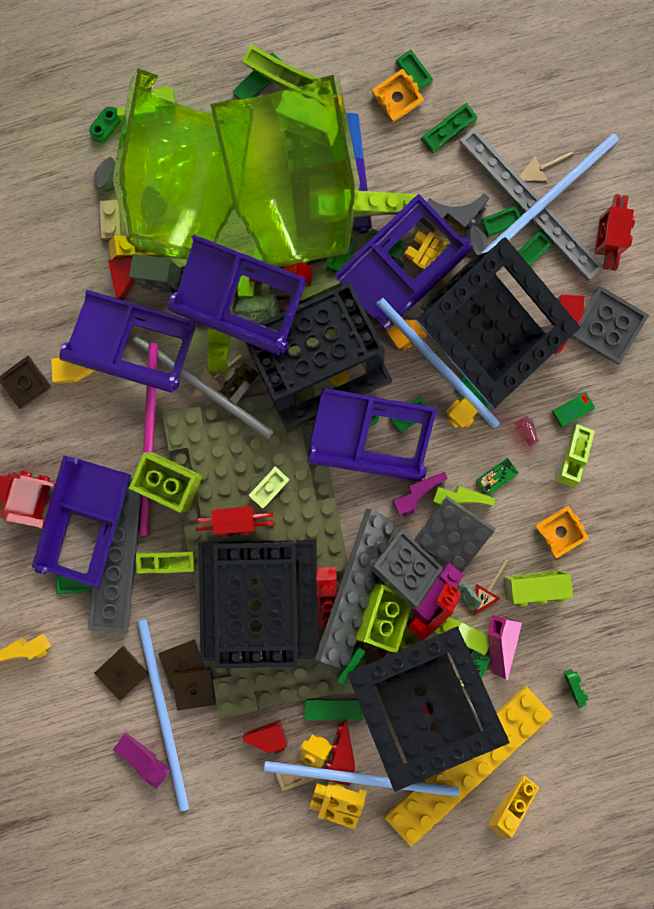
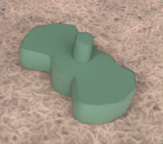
[457,584,481,610]

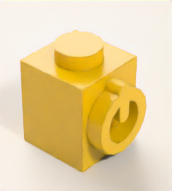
[445,398,478,429]
[299,735,332,768]

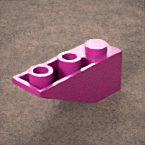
[488,615,522,679]

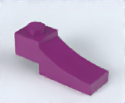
[393,472,448,517]
[411,563,464,624]
[113,732,170,789]

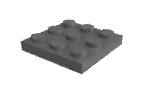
[571,286,649,365]
[414,496,495,573]
[370,529,443,609]

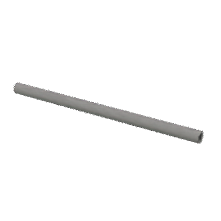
[132,335,273,439]

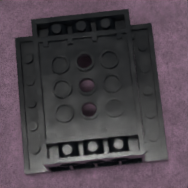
[416,237,581,409]
[245,282,392,431]
[199,540,319,668]
[347,626,510,792]

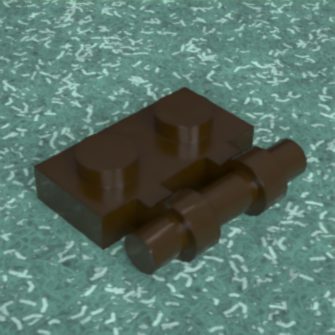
[220,362,259,404]

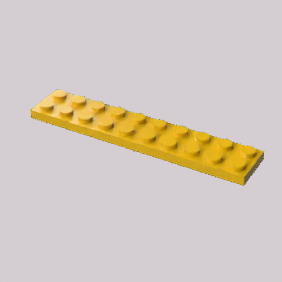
[384,685,553,847]

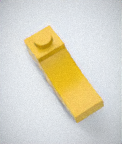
[0,633,51,661]

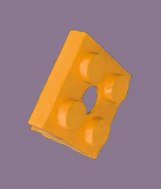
[371,69,424,123]
[534,506,589,559]

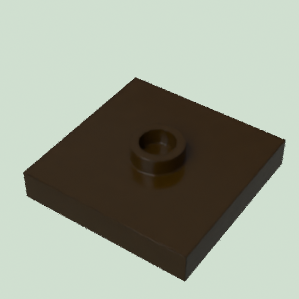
[0,356,52,409]
[158,639,206,689]
[94,646,149,701]
[171,667,216,711]

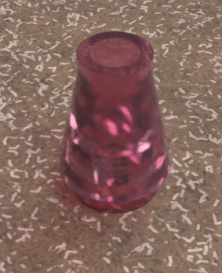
[515,416,539,446]

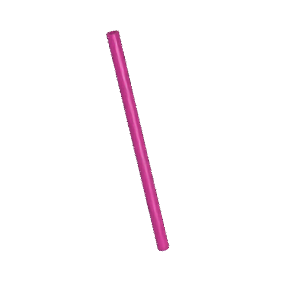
[139,343,158,536]

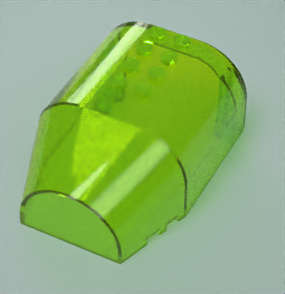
[112,68,254,260]
[210,75,360,267]

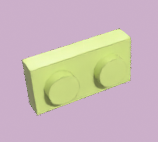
[249,467,290,508]

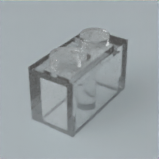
[233,294,281,323]

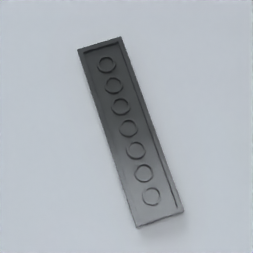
[88,478,141,633]
[315,508,396,670]

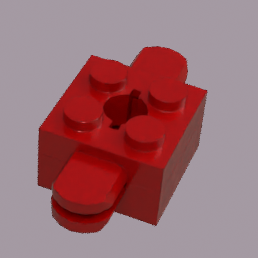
[594,194,635,271]
[195,506,274,538]

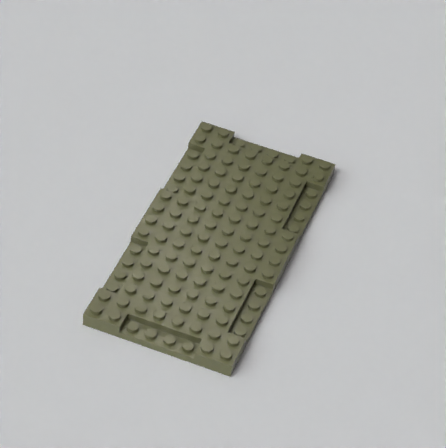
[162,386,368,718]

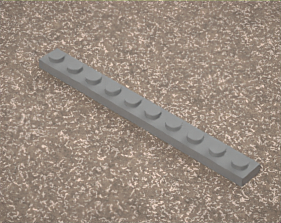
[459,128,603,281]

